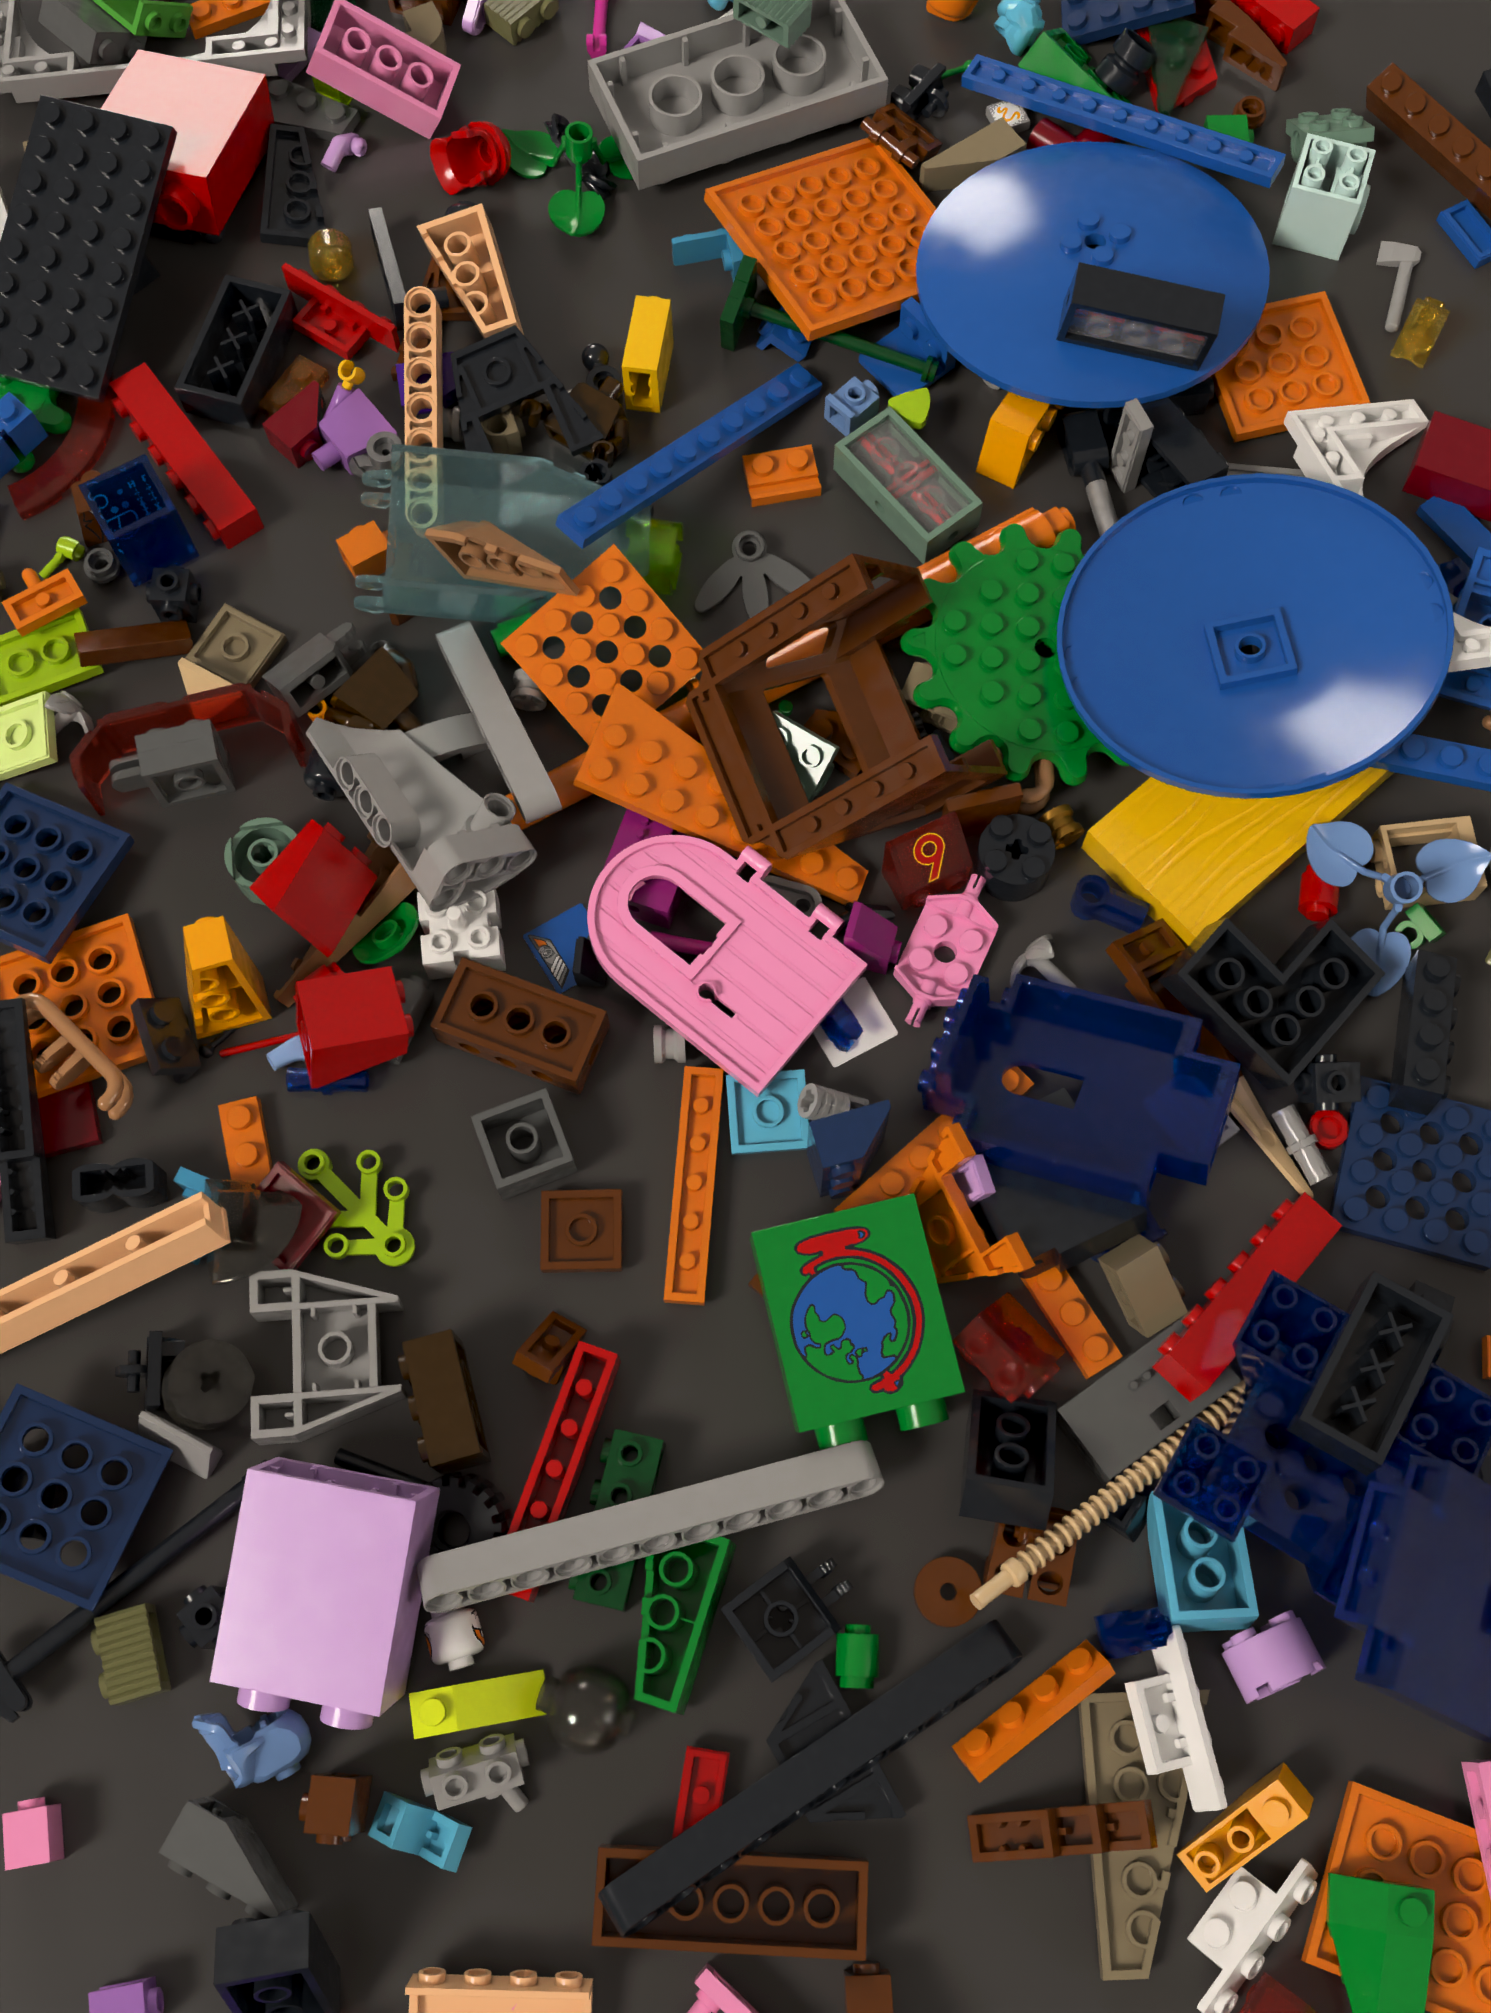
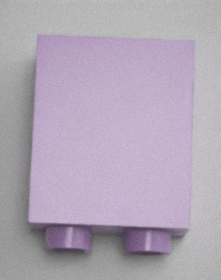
[210,1457,440,1730]

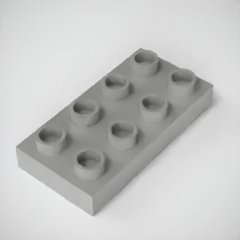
[587,0,889,190]

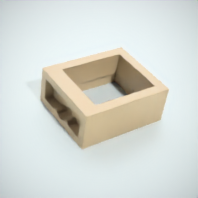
[1370,815,1488,910]

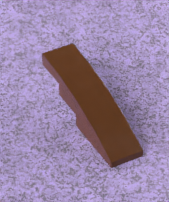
[1190,0,1288,92]
[967,1799,1158,1863]

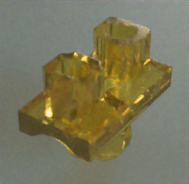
[1390,297,1450,368]

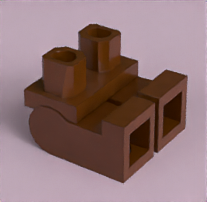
[983,1507,1077,1607]

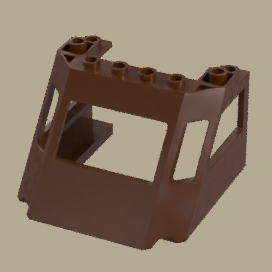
[686,553,1008,859]

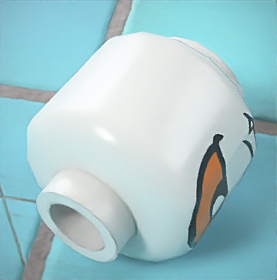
[424,1607,485,1672]

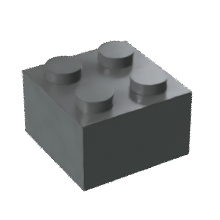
[470,1088,578,1200]

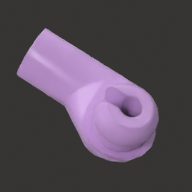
[321,132,367,172]

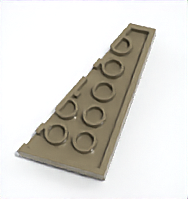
[1078,1689,1210,1981]

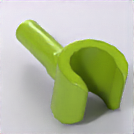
[38,536,85,579]

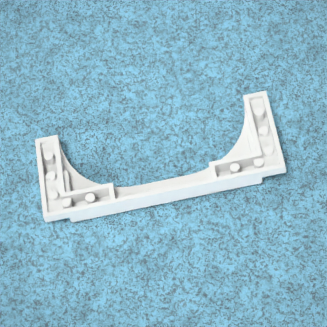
[1283,399,1491,672]

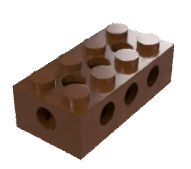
[430,957,610,1095]

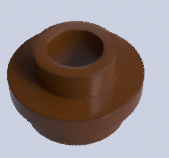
[1232,96,1267,129]

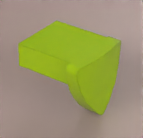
[888,388,930,429]

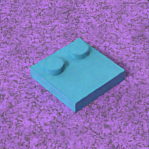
[726,1069,809,1155]

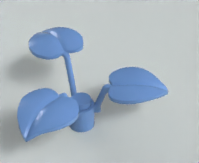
[1306,821,1491,997]

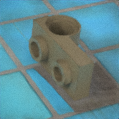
[481,407,526,456]

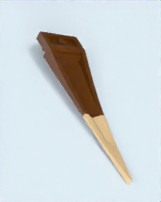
[1105,918,1313,1198]

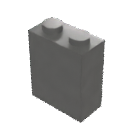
[38,0,147,64]

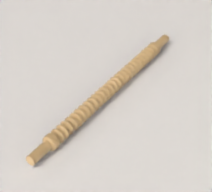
[969,1362,1285,1610]

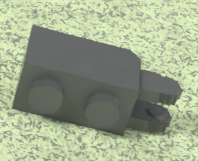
[262,622,368,718]

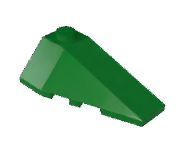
[1018,28,1131,104]
[1326,1872,1435,2013]

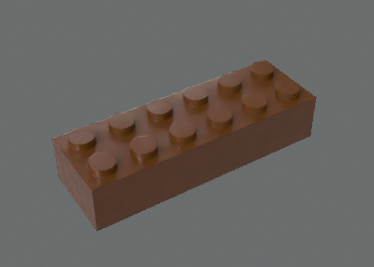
[592,1843,869,1961]

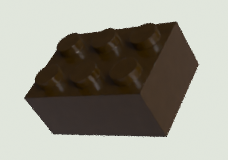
[398,1329,491,1475]

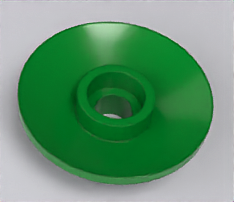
[352,902,419,964]

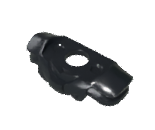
[543,113,617,200]

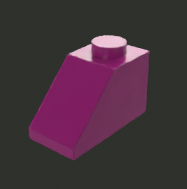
[843,901,902,975]

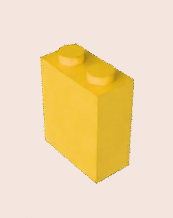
[622,295,674,413]

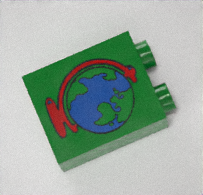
[750,1193,965,1451]

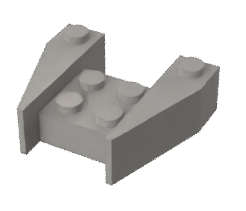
[249,1269,406,1445]

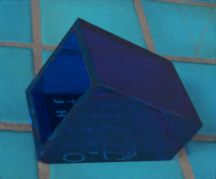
[78,454,200,587]

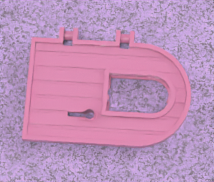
[587,835,868,1098]

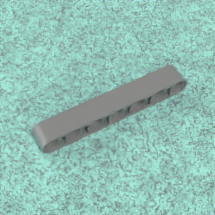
[435,621,562,824]

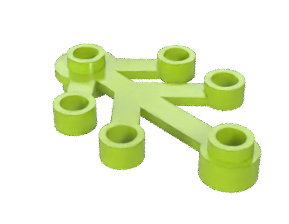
[298,1149,415,1267]

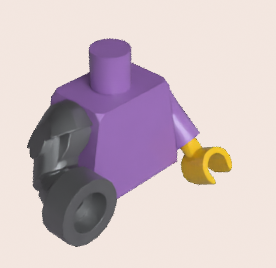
[311,360,404,480]

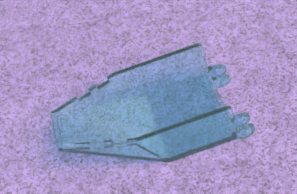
[354,444,651,622]

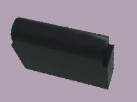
[969,1088,1147,1279]

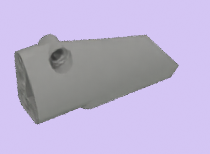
[306,717,537,911]

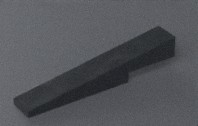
[0,998,56,1245]

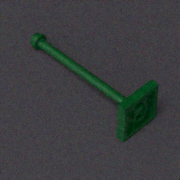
[720,255,940,383]

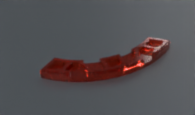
[7,372,115,520]

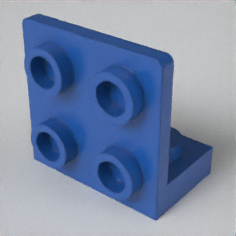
[859,296,956,396]

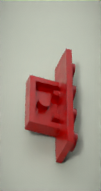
[281,262,400,360]

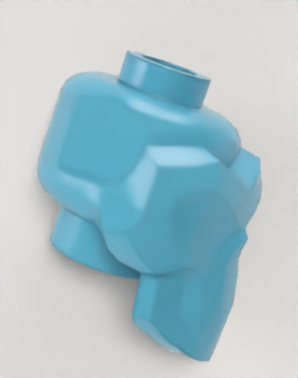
[994,0,1045,57]

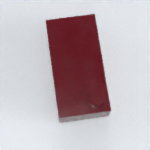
[1402,411,1491,522]

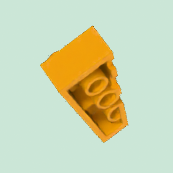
[976,392,1064,489]
[183,916,272,1039]

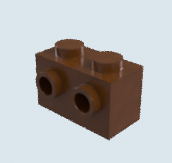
[299,1772,373,1845]

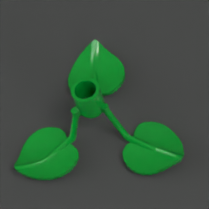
[502,121,633,237]

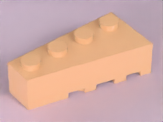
[416,203,524,339]

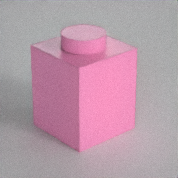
[2,1797,65,1871]

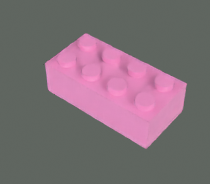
[306,0,461,139]

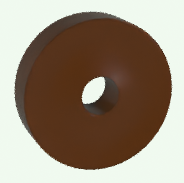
[913,1556,982,1628]

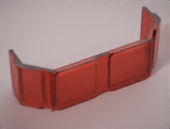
[69,683,306,816]

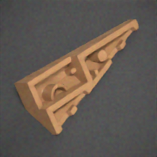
[273,832,416,1008]

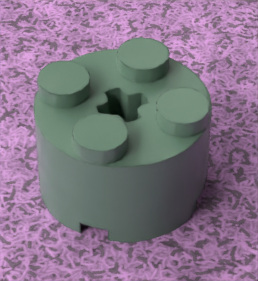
[224,817,297,905]

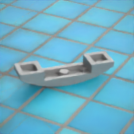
[405,713,489,762]

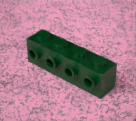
[568,1429,666,1612]

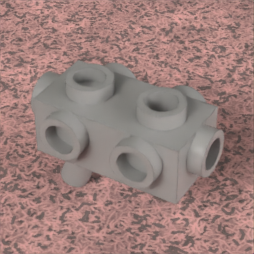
[420,1733,530,1812]

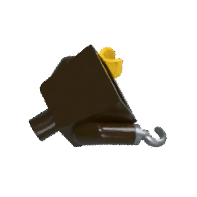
[307,640,424,733]

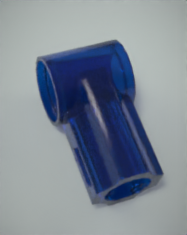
[1070,875,1151,934]
[1094,1607,1173,1660]

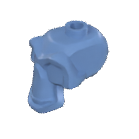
[191,1709,312,1788]

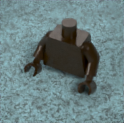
[519,376,629,468]

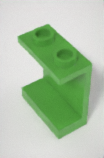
[92,0,193,38]

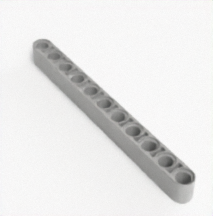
[416,1440,885,1613]

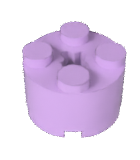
[1222,1610,1326,1704]

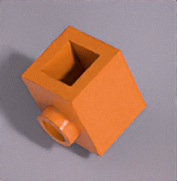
[336,520,397,585]

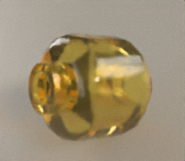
[308,228,354,282]

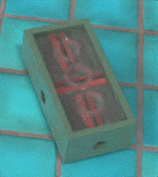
[833,406,983,564]

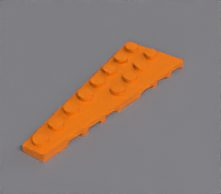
[573,683,868,905]

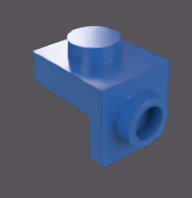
[756,307,812,362]

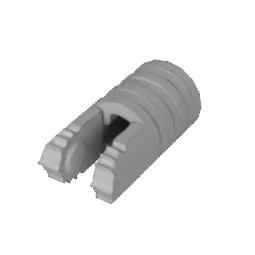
[797,1083,869,1121]

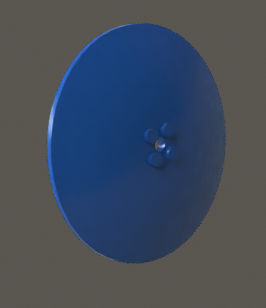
[916,141,1270,408]
[1057,473,1455,799]

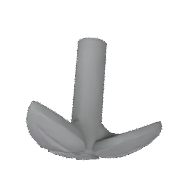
[44,690,95,744]
[1010,934,1076,997]

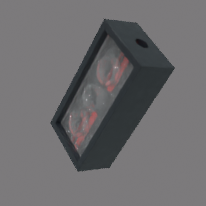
[1056,262,1225,371]

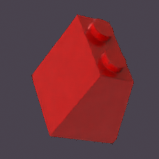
[249,819,378,958]
[296,966,414,1089]

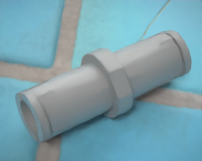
[1272,1104,1333,1186]

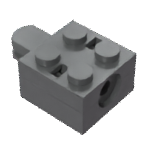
[109,719,236,808]

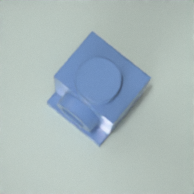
[824,376,880,436]

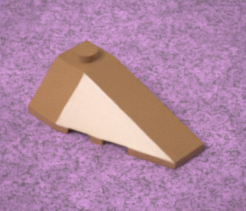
[424,520,580,596]

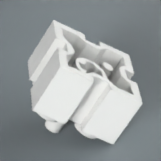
[417,889,506,980]

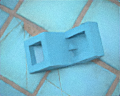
[368,1791,473,1873]

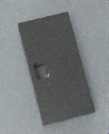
[1056,1316,1241,1485]

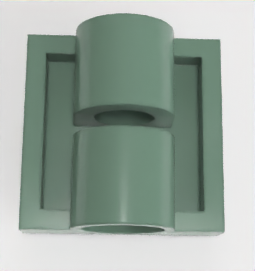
[1286,108,1375,163]
[772,711,840,803]

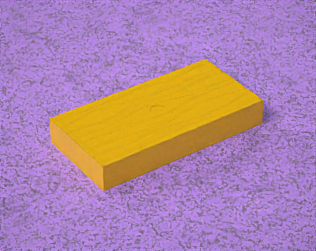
[1081,767,1395,948]

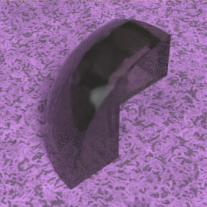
[204,1179,302,1285]

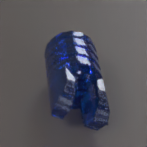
[820,997,863,1053]

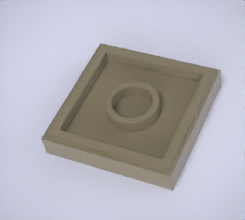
[185,603,288,697]

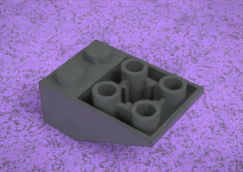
[158,1796,299,1920]

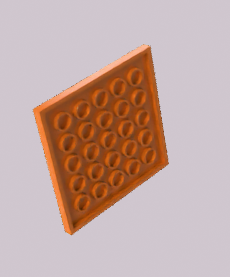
[704,138,937,342]

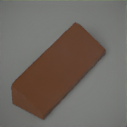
[74,619,193,667]

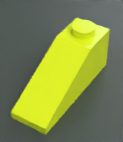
[409,1669,550,1739]

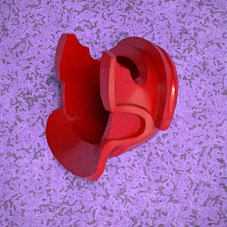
[430,121,511,195]

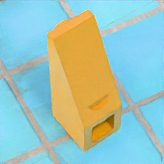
[1177,1762,1314,1893]

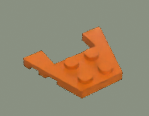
[907,1122,1035,1284]

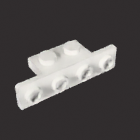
[1124,1624,1227,1812]
[1187,1858,1318,2013]

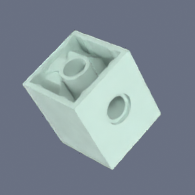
[1272,133,1376,261]

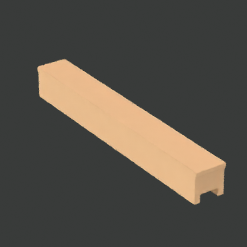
[0,1191,231,1354]

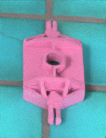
[893,874,999,1027]

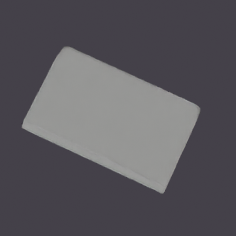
[138,1410,224,1479]

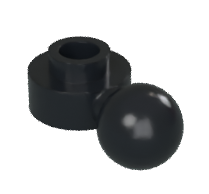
[582,343,622,390]

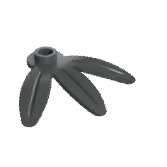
[693,530,810,619]

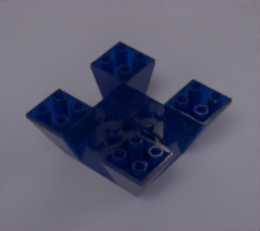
[1153,1270,1491,1642]

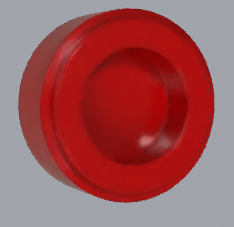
[1306,1110,1349,1150]

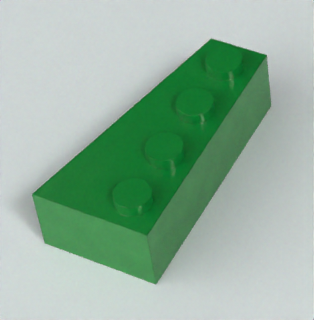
[634,1537,737,1716]

